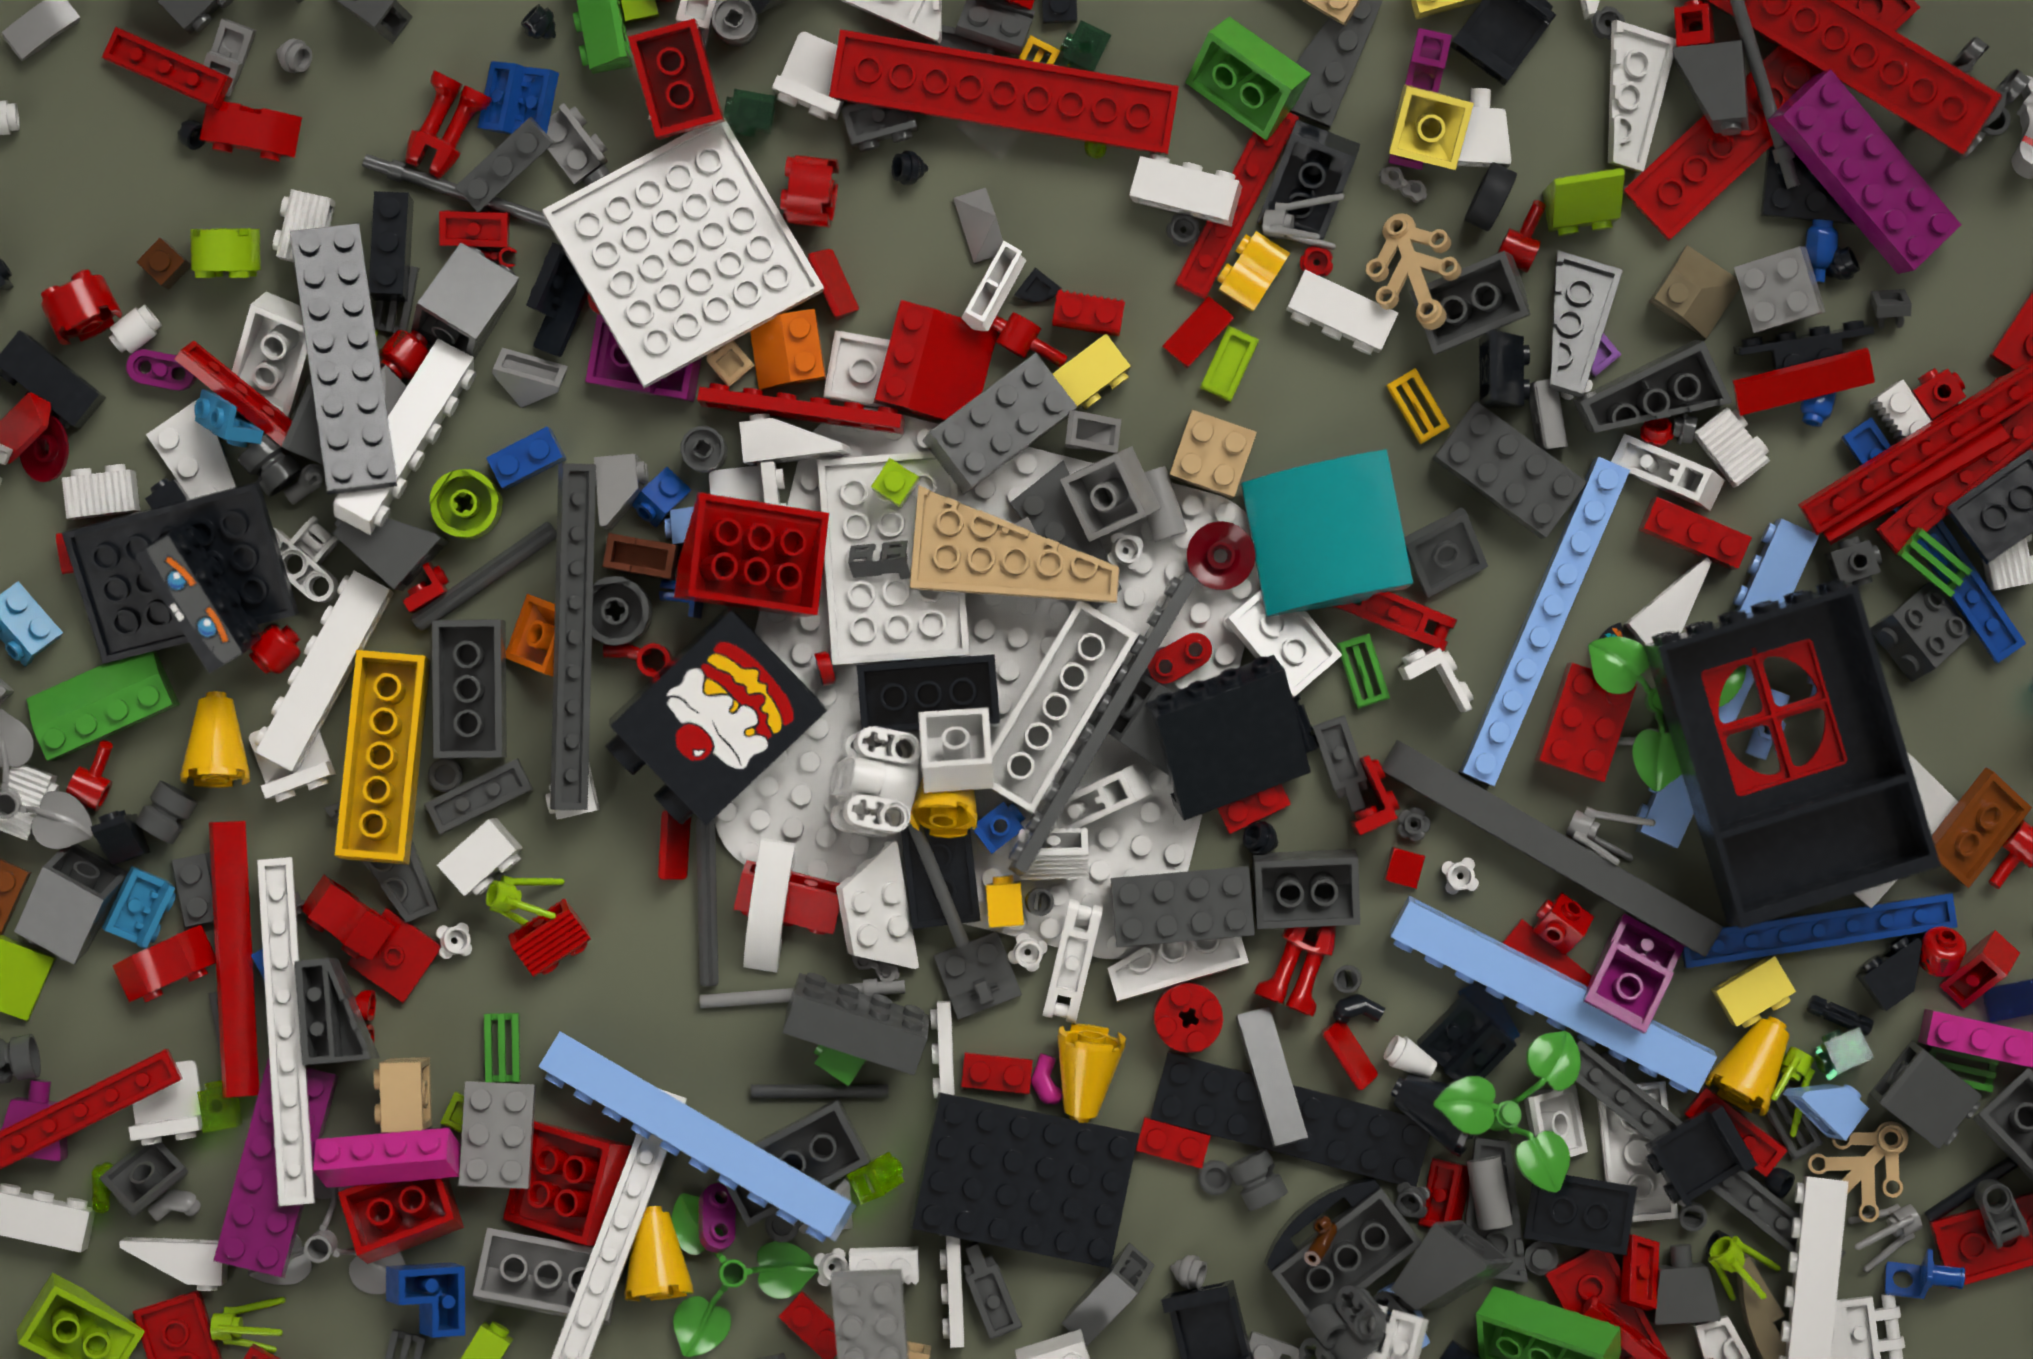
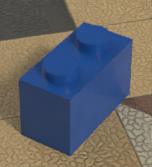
[486,426,567,490]

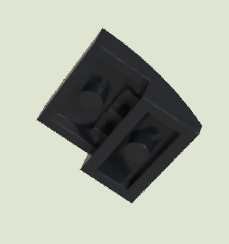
[1417,993,1517,1081]

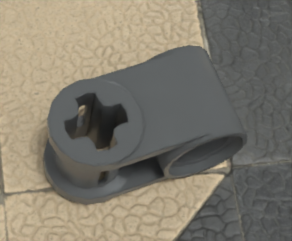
[1974,1179,2030,1249]

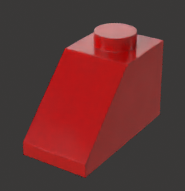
[1939,930,2020,1009]

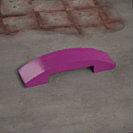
[1388,28,1452,170]

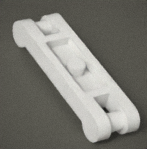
[1042,899,1103,1024]

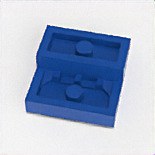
[477,61,559,135]

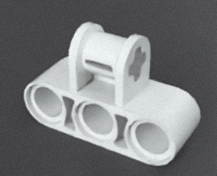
[273,516,340,603]

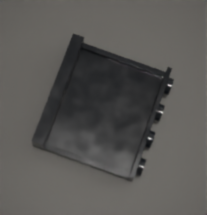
[1146,655,1311,821]

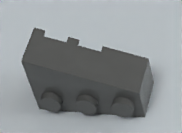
[294,958,380,1065]

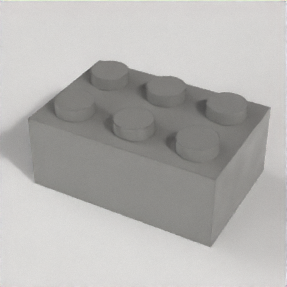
[459,1081,536,1189]

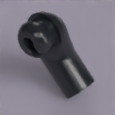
[1333,994,1385,1024]

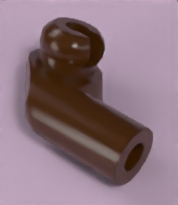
[1304,1216,1337,1266]

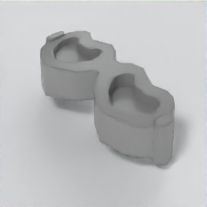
[1379,166,1428,203]
[851,955,901,981]

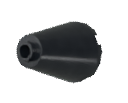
[1391,1074,1474,1157]

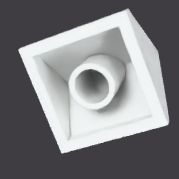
[1524,1084,1588,1157]

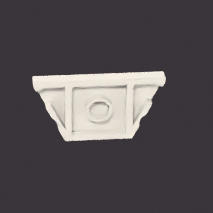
[840,0,942,44]
[836,839,919,969]

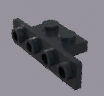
[526,242,589,357]
[1733,320,1875,370]

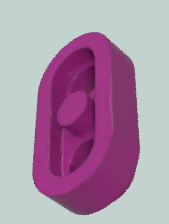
[126,349,196,391]
[699,1183,736,1253]

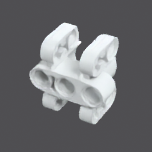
[830,727,921,838]

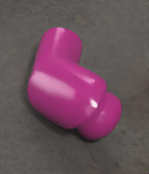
[1031,1053,1062,1105]

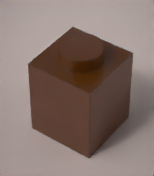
[137,237,191,290]

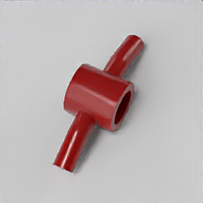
[1497,200,1546,273]
[991,312,1067,367]
[603,643,673,677]
[66,740,113,811]
[1988,820,2033,889]

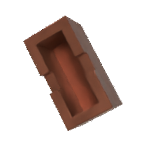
[602,533,679,580]

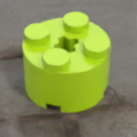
[190,228,261,278]
[430,469,503,539]

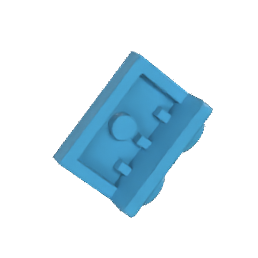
[194,389,264,447]
[0,581,63,667]
[102,865,176,949]

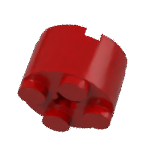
[780,155,839,228]
[41,269,122,345]
[1153,982,1223,1053]

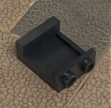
[1450,0,1556,86]
[1645,1103,1757,1208]
[1161,1280,1253,1359]

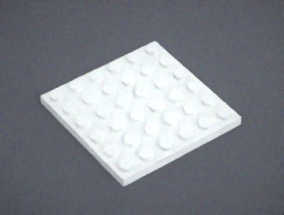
[542,118,824,389]

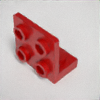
[1350,755,1400,835]

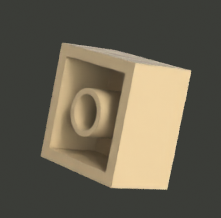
[1169,410,1257,499]
[374,1057,432,1133]

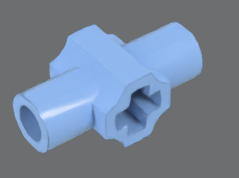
[1745,689,1790,760]

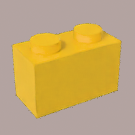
[986,875,1024,928]

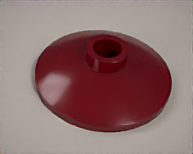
[19,415,69,482]
[1187,521,1255,590]

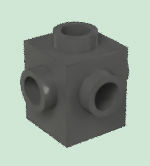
[1825,536,1882,587]

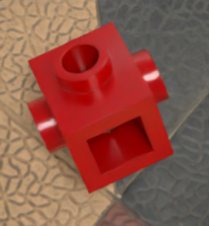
[1911,368,1966,420]
[1533,892,1594,955]

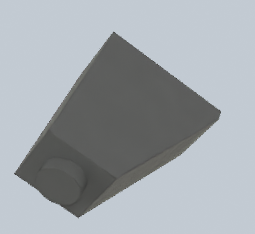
[1673,40,1749,136]
[1061,1242,1155,1346]

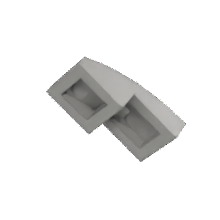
[1,0,80,62]
[203,18,256,96]

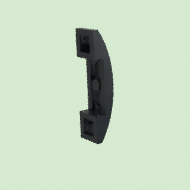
[1265,1178,1380,1270]

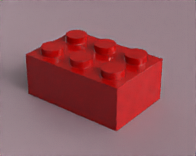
[628,18,725,140]
[1535,663,1637,782]
[338,1178,464,1264]

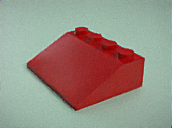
[674,492,829,617]

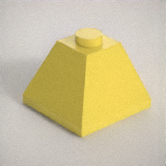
[1389,84,1474,170]

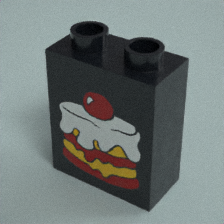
[605,606,827,826]

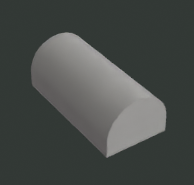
[1529,379,1568,451]
[1145,466,1187,542]
[1466,1155,1513,1230]

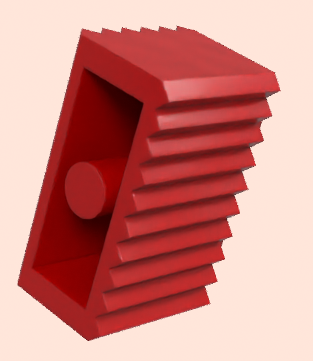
[1052,289,1125,336]
[508,899,591,977]

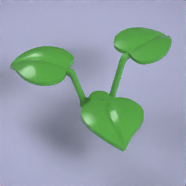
[1588,637,1746,792]
[1433,1031,1581,1193]
[671,1193,818,1357]

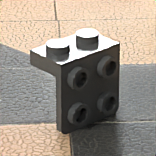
[1870,582,1971,682]

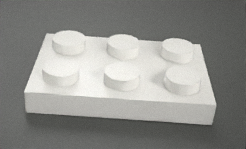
[1224,589,1342,698]

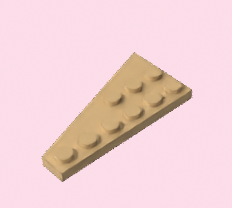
[910,485,1120,603]

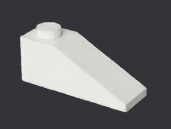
[739,414,851,466]
[1611,434,1725,511]
[1624,557,1712,647]
[1039,761,1153,830]
[119,1237,228,1291]

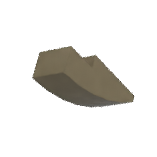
[1737,1253,1786,1359]

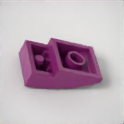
[585,315,702,402]
[1583,914,1685,1034]

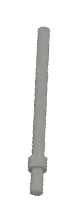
[700,978,906,1009]

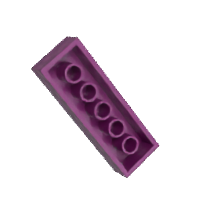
[1767,69,1962,274]
[213,1058,338,1278]

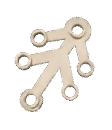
[1366,213,1462,330]
[1807,1121,1909,1222]

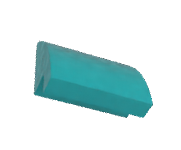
[1241,449,1413,617]

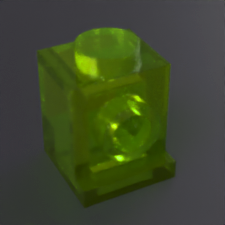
[197,1080,243,1133]
[846,1151,905,1205]

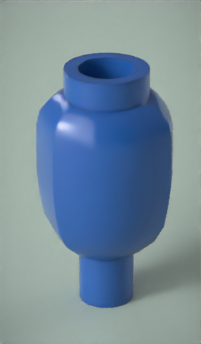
[1805,219,1839,282]
[1800,392,1837,427]

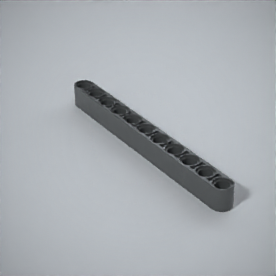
[1382,740,1723,957]

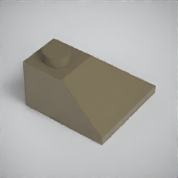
[1649,245,1740,340]

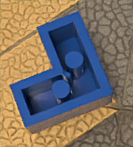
[386,1262,465,1338]

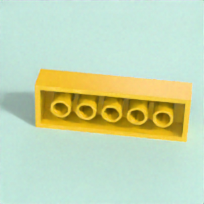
[335,650,430,865]

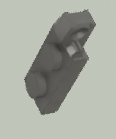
[1312,715,1368,812]
[964,1242,1022,1340]

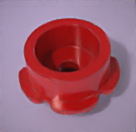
[1299,246,1333,277]
[1640,418,1674,447]

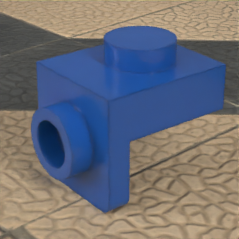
[633,467,692,527]

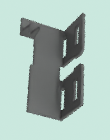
[848,540,911,579]

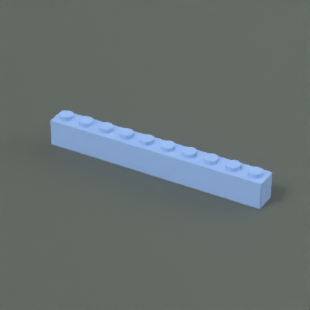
[1459,457,1630,786]
[1636,518,1819,848]
[1390,896,1717,1093]
[538,1031,856,1242]

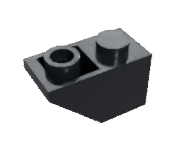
[91,810,150,865]
[1856,935,1922,1011]

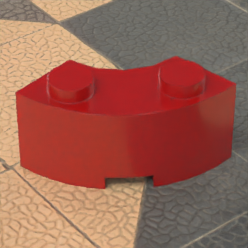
[200,101,302,162]
[301,874,395,961]
[112,924,216,1003]

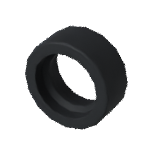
[1464,162,1517,232]

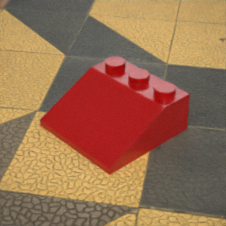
[873,300,998,421]
[503,1120,632,1246]

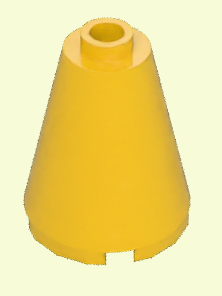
[180,691,250,788]
[910,776,978,838]
[1705,1016,1790,1116]
[1057,1024,1126,1123]
[624,1206,694,1301]

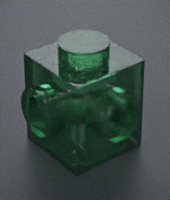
[1060,20,1112,72]
[724,89,777,137]
[1814,1027,1874,1081]

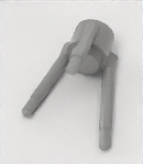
[1263,193,1345,250]
[1566,806,1656,865]
[1848,1203,1923,1272]

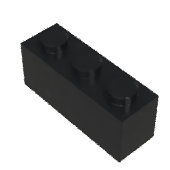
[369,191,414,302]
[0,330,106,429]

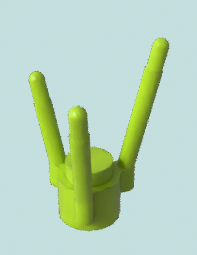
[486,875,565,925]
[1771,1047,1816,1137]
[1708,1236,1781,1301]
[210,1297,286,1353]

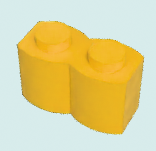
[1217,231,1290,312]

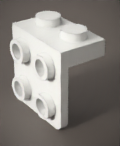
[772,32,845,120]
[709,461,787,506]
[1397,648,1474,712]
[249,726,336,803]
[129,1060,206,1145]

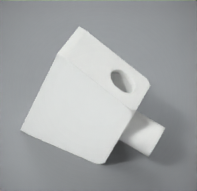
[1457,88,1511,168]

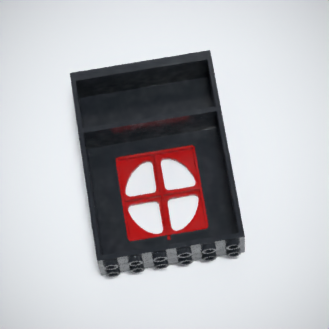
[1644,580,1941,928]

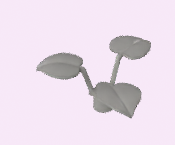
[0,709,93,849]
[248,1172,406,1294]

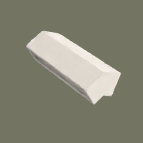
[961,241,1026,331]

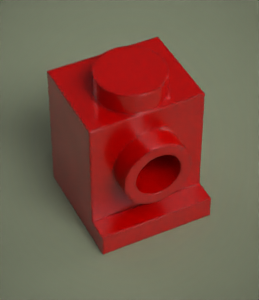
[1674,0,1715,47]

